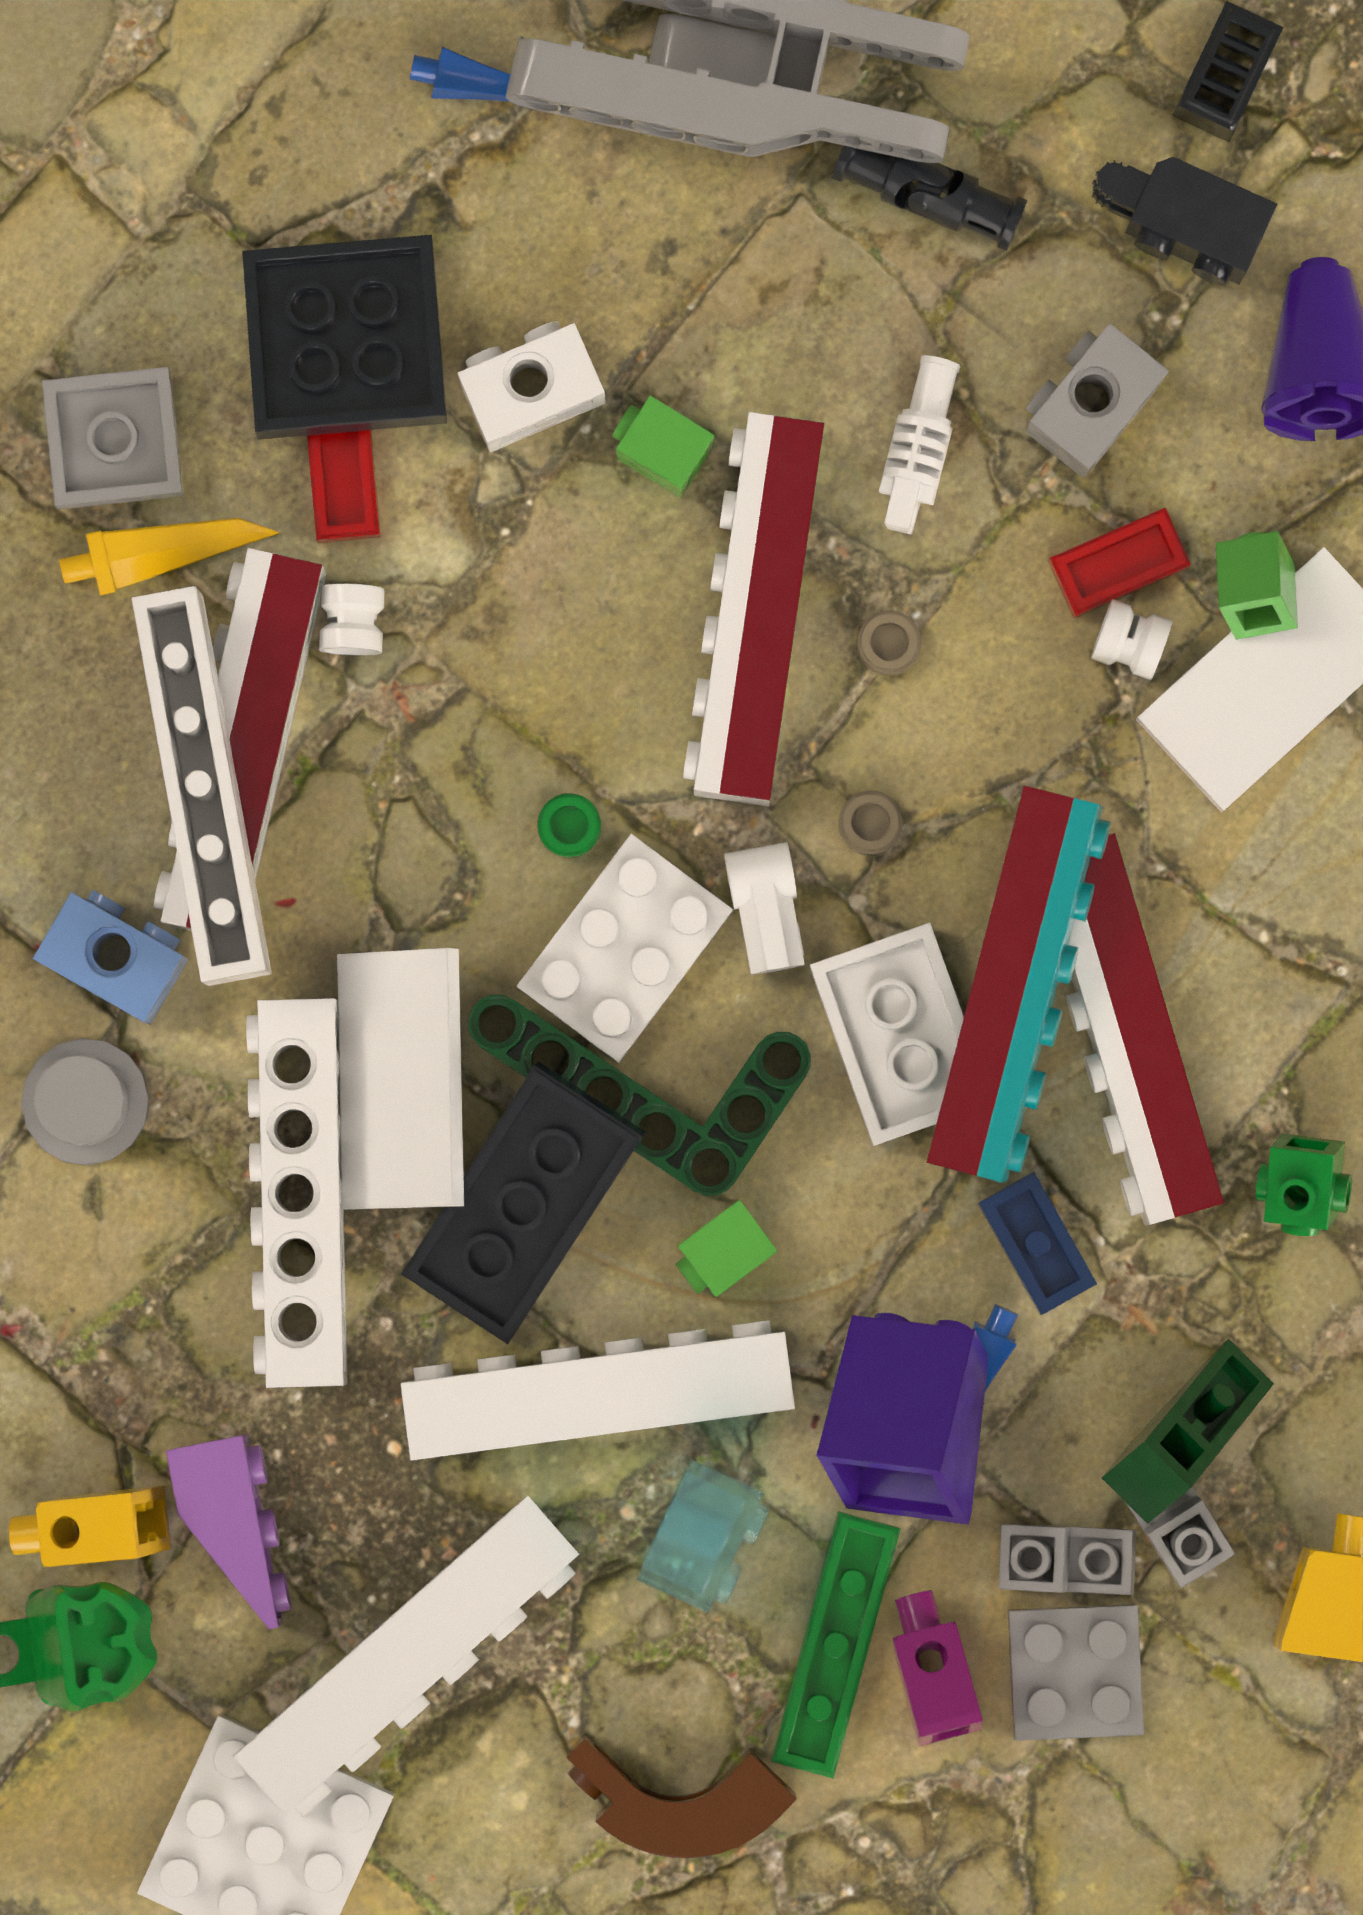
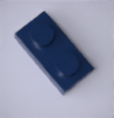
[977,1172,1097,1315]

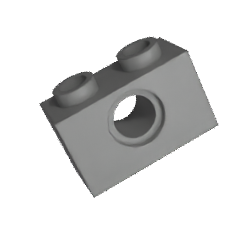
[1025,323,1169,479]

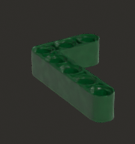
[468,995,811,1196]

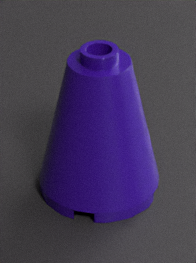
[1261,257,1363,441]

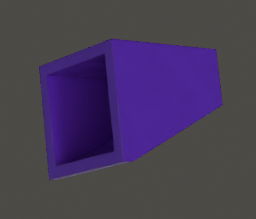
[816,1313,989,1525]

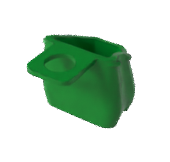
[0,1582,158,1712]

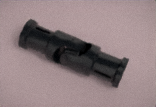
[831,146,1028,251]

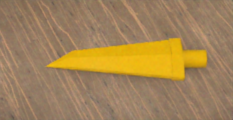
[59,518,281,596]

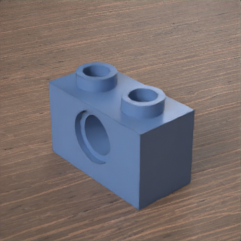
[33,889,188,1025]

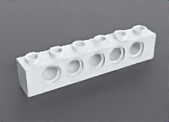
[246,998,348,1388]

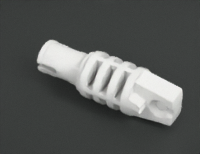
[879,355,960,535]

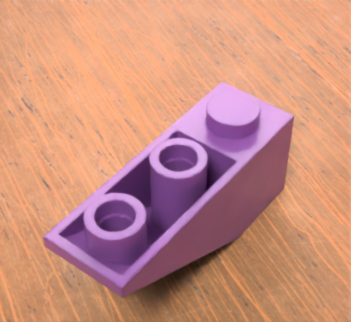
[166,1434,291,1629]

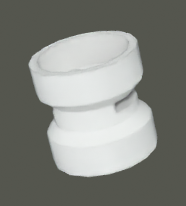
[319,584,384,655]
[1091,599,1173,680]

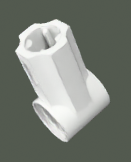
[724,842,805,975]

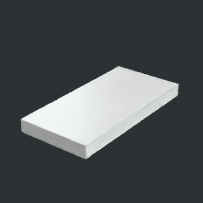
[1136,547,1363,813]
[337,948,464,1210]

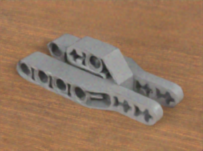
[505,0,971,163]

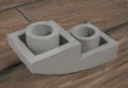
[1124,1488,1235,1588]
[999,1524,1136,1595]

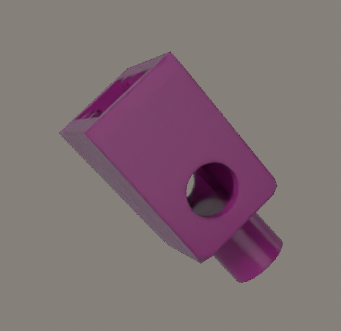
[892,1590,983,1747]

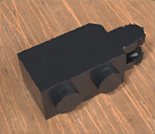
[1092,157,1278,286]

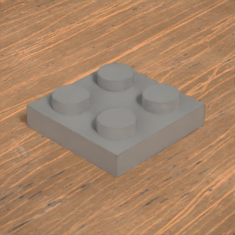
[42,367,184,510]
[1007,1604,1144,1741]

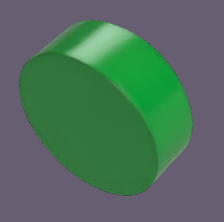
[537,793,601,859]

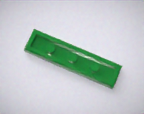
[771,1511,901,1779]

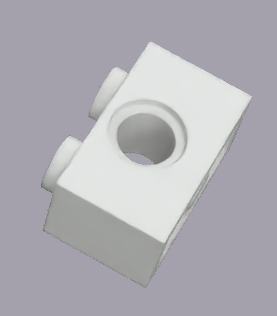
[457,321,606,453]

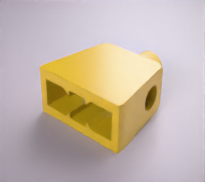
[8,1485,171,1567]
[1273,1513,1363,1662]

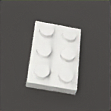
[516,834,733,1064]
[809,923,964,1146]

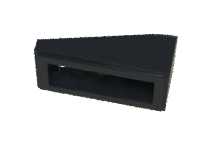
[1172,1,1283,142]

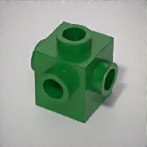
[1256,1133,1352,1236]

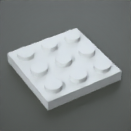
[137,1713,395,1915]

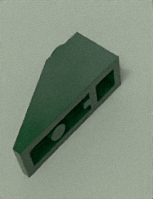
[1102,1339,1274,1524]

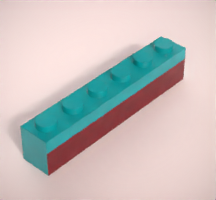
[926,785,1111,1183]

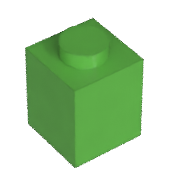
[612,395,715,499]
[1216,531,1298,640]
[675,1199,778,1297]

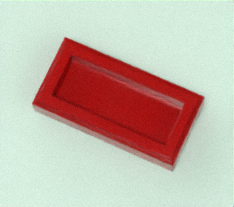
[307,430,381,543]
[1048,507,1191,618]

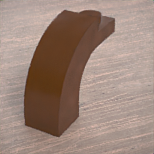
[566,1733,797,1858]

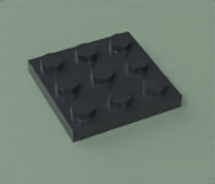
[242,235,448,440]

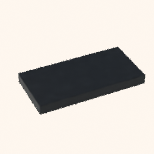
[401,1061,646,1345]

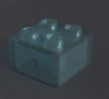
[637,1456,769,1613]

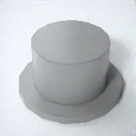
[21,1038,150,1166]

